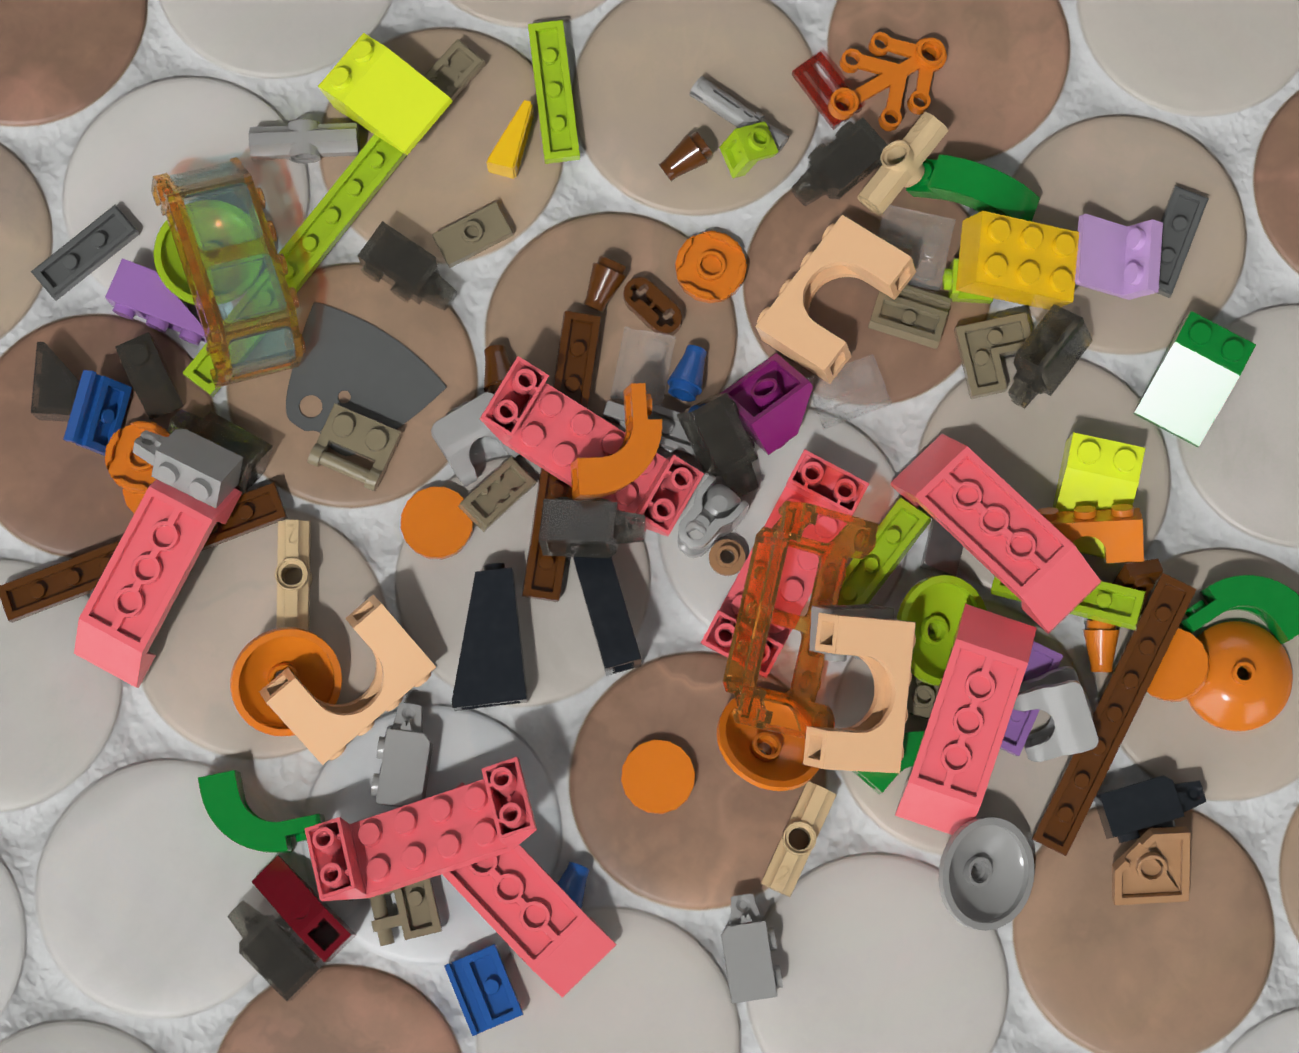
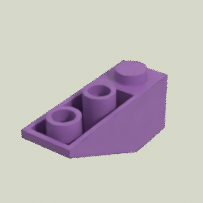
[105,258,211,345]

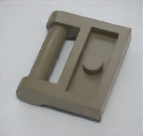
[308,403,402,491]

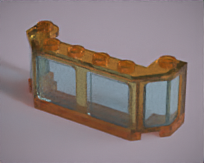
[151,157,306,388]

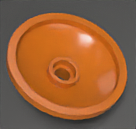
[1187,621,1293,732]
[230,627,342,736]
[717,689,820,791]

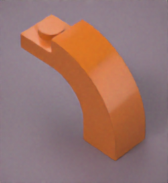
[570,383,662,500]

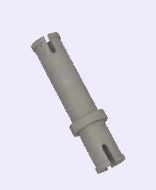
[689,76,789,155]

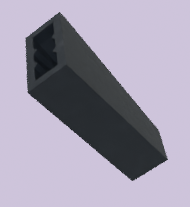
[570,533,641,676]
[452,563,528,711]

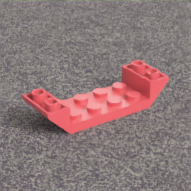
[479,356,704,536]
[890,434,1101,634]
[700,449,870,678]
[74,479,242,688]
[895,604,1037,835]
[305,757,537,902]
[442,782,617,998]

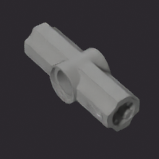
[249,119,360,163]

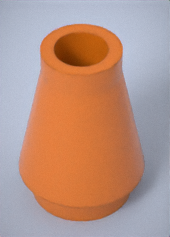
[1083,620,1120,672]

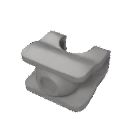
[431,392,520,486]
[678,474,749,558]
[1013,666,1099,762]

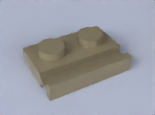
[868,285,952,349]

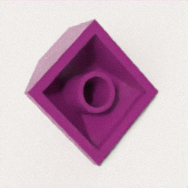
[719,353,813,455]

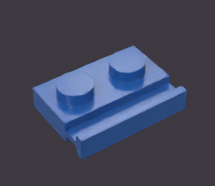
[63,370,132,456]
[444,944,524,1036]

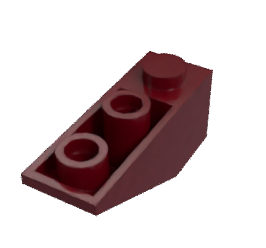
[251,855,356,962]

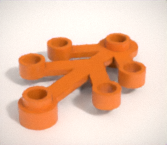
[828,32,947,131]

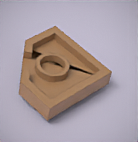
[1112,826,1190,905]

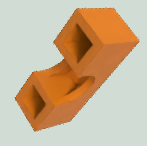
[1037,504,1144,563]

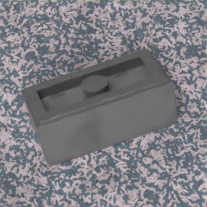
[920,517,963,577]

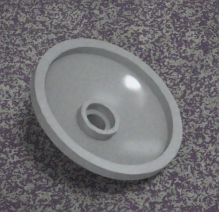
[938,817,1034,931]

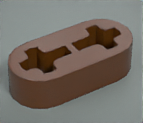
[623,277,682,337]

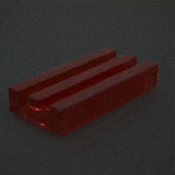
[792,51,863,130]

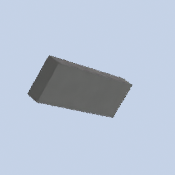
[1157,185,1209,298]
[31,204,140,301]

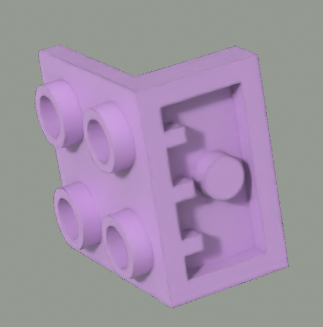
[1075,214,1163,300]

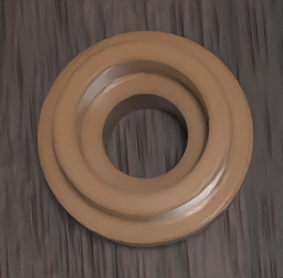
[709,539,745,576]

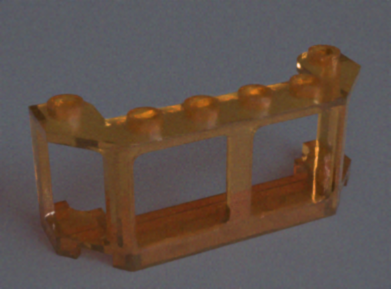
[723,501,878,739]

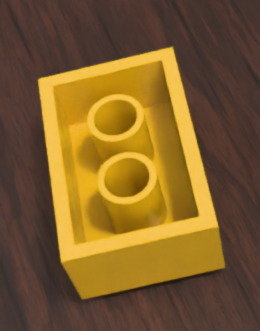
[956,211,1079,311]

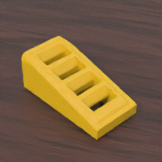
[486,100,534,179]

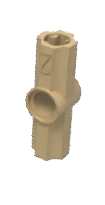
[857,112,949,216]
[275,520,313,631]
[760,782,837,897]

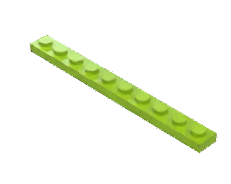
[183,134,407,397]

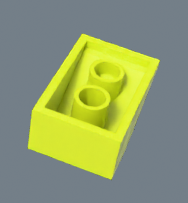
[318,33,453,155]
[1053,432,1145,558]

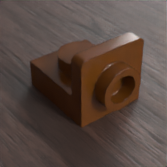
[1112,558,1163,615]

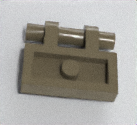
[366,878,443,946]

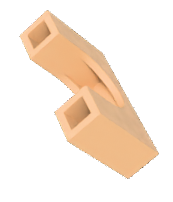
[755,215,916,384]
[259,594,436,765]
[803,613,916,773]

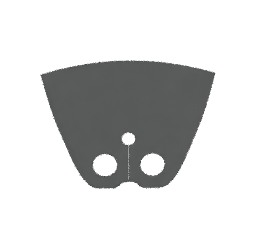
[286,302,447,456]

